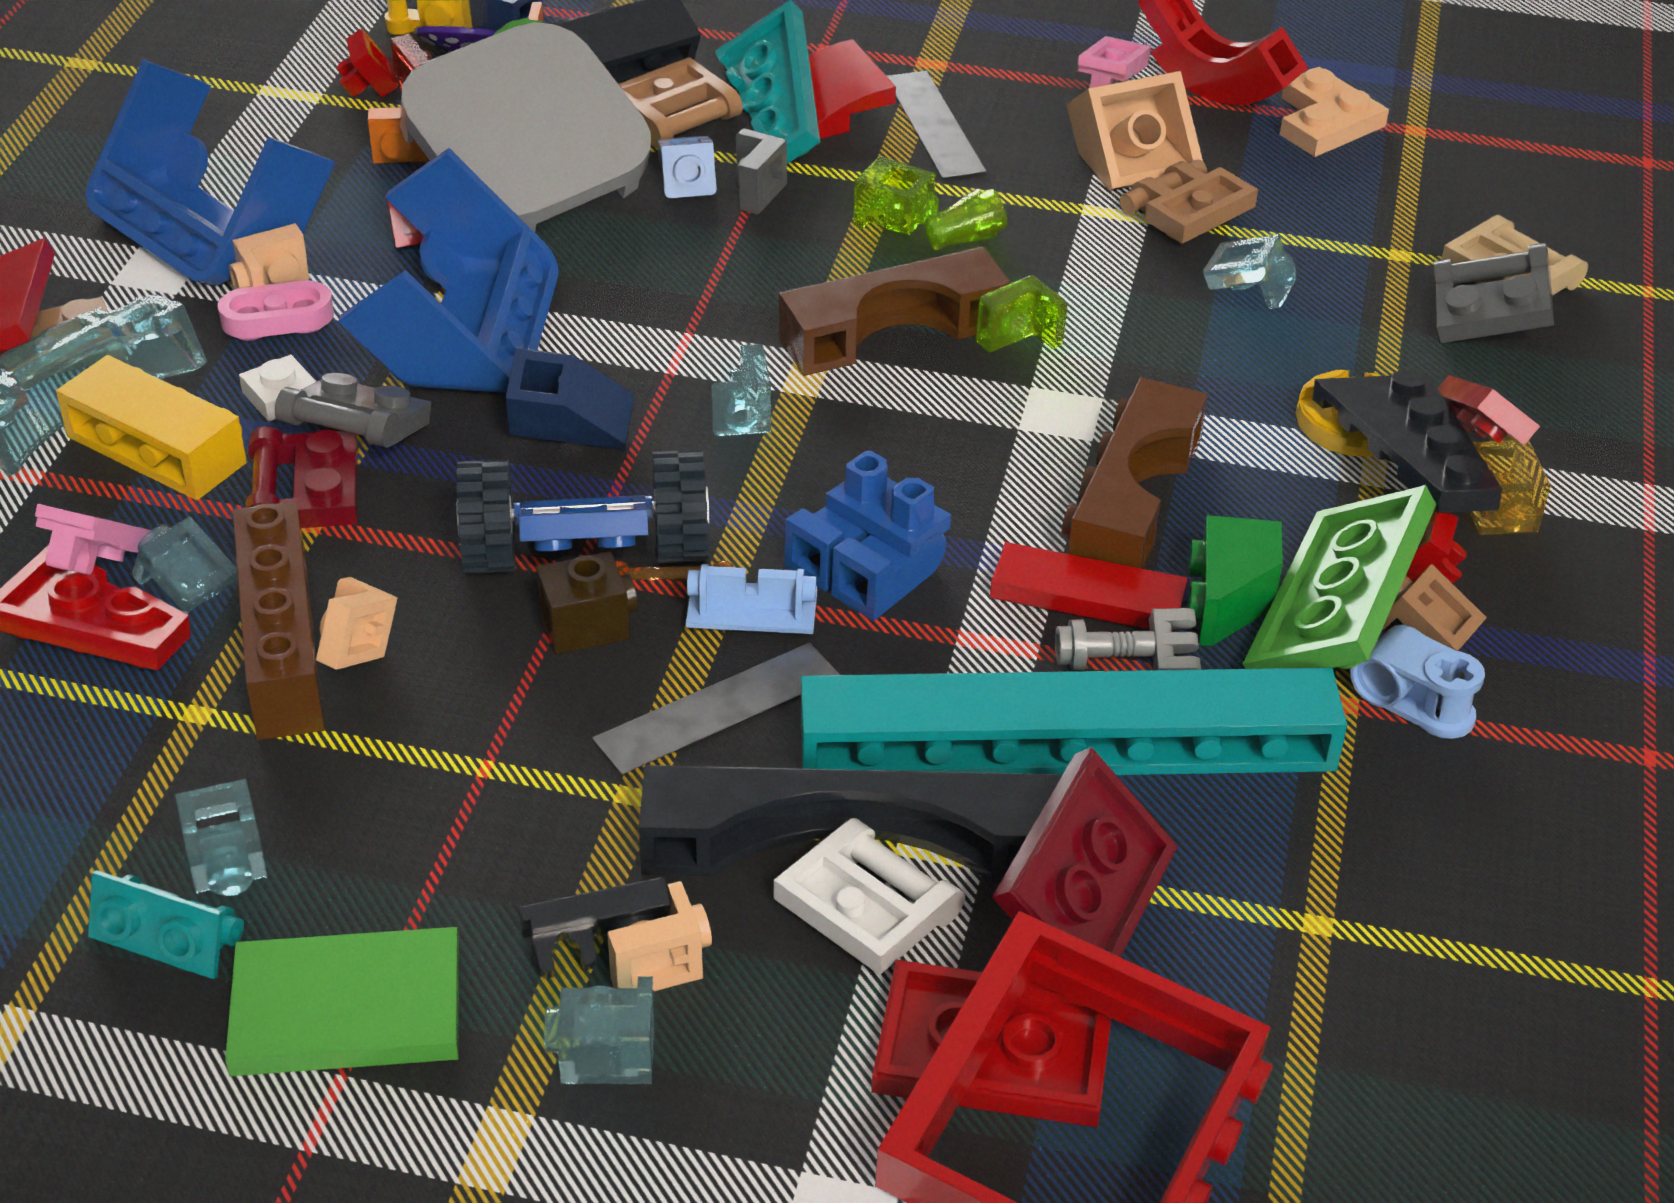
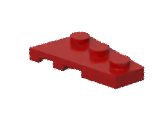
[0,545,191,671]

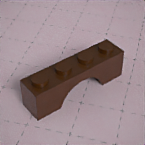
[779,247,1012,376]
[1061,377,1208,569]

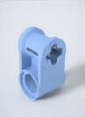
[1350,625,1485,739]

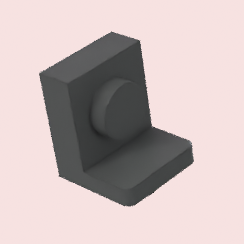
[735,128,787,215]

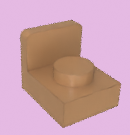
[1382,564,1487,651]

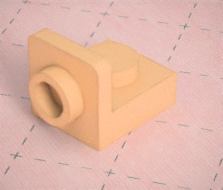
[229,223,309,290]
[316,577,398,670]
[608,881,712,1000]

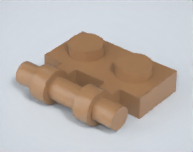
[1119,159,1258,244]

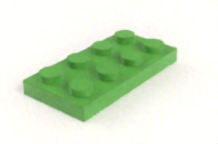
[1243,485,1436,669]

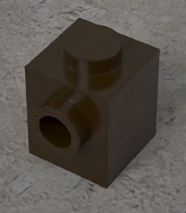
[536,551,638,655]

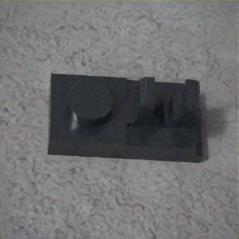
[520,877,670,979]

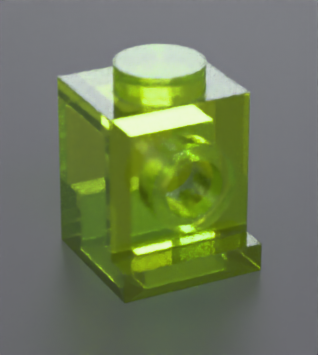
[854,156,939,235]

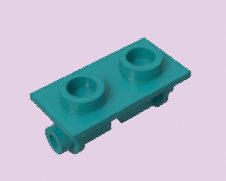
[88,870,244,979]

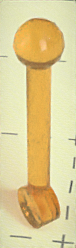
[615,560,734,580]

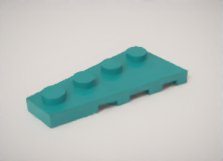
[715,0,820,164]

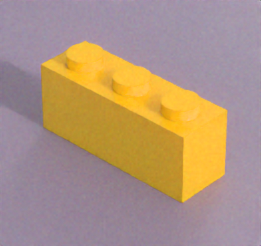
[56,355,247,501]

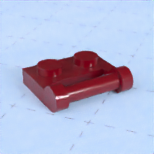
[244,426,359,528]

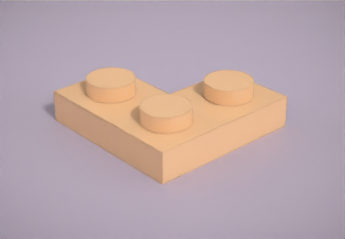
[1280,67,1389,157]

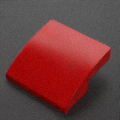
[809,39,896,139]

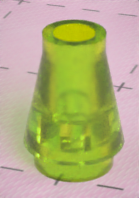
[924,188,1007,250]

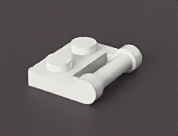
[774,818,965,975]

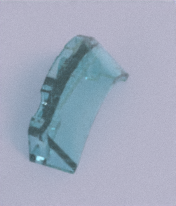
[0,294,208,477]

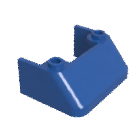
[86,59,336,286]
[338,148,559,393]

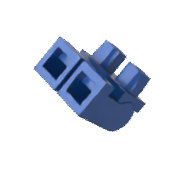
[784,451,951,622]

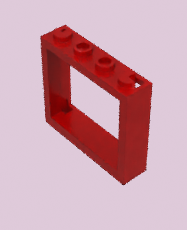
[875,911,1273,1203]

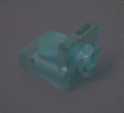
[1203,235,1296,309]
[711,344,771,436]
[132,516,238,613]

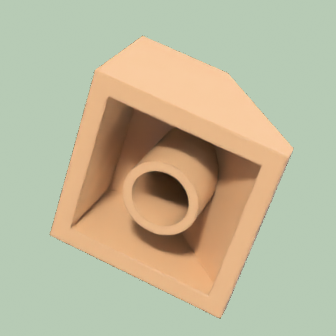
[1067,71,1203,191]

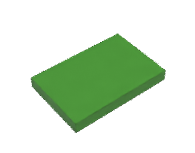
[225,927,459,1076]

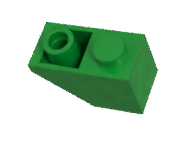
[1188,515,1283,646]

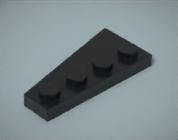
[1312,370,1502,513]

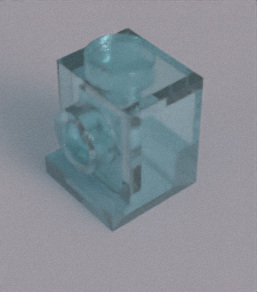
[175,779,267,896]
[544,976,655,1084]

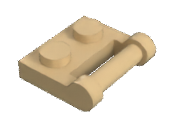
[1441,215,1588,296]

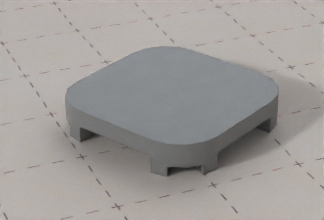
[400,22,651,232]

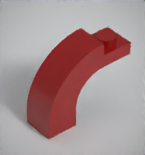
[1137,0,1308,105]

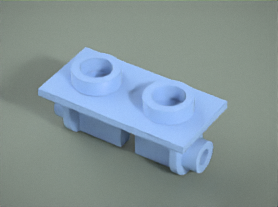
[686,564,817,634]

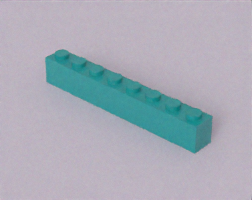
[801,668,1347,775]

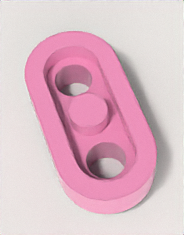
[218,281,334,341]

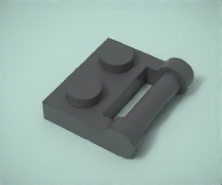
[1434,242,1554,343]
[275,373,431,448]

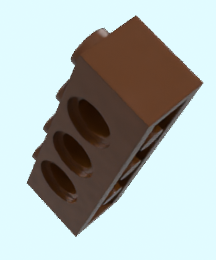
[233,501,325,740]

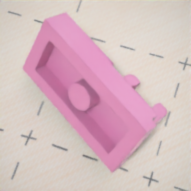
[1078,36,1152,88]
[35,504,155,575]

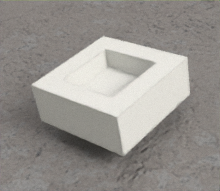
[239,355,316,422]

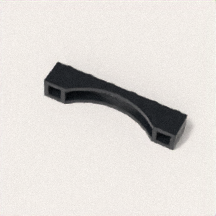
[639,765,1062,882]

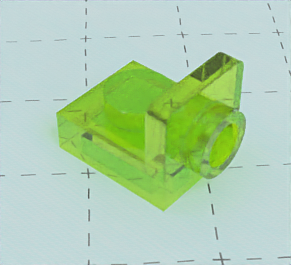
[976,275,1067,353]

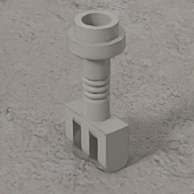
[1055,608,1201,671]

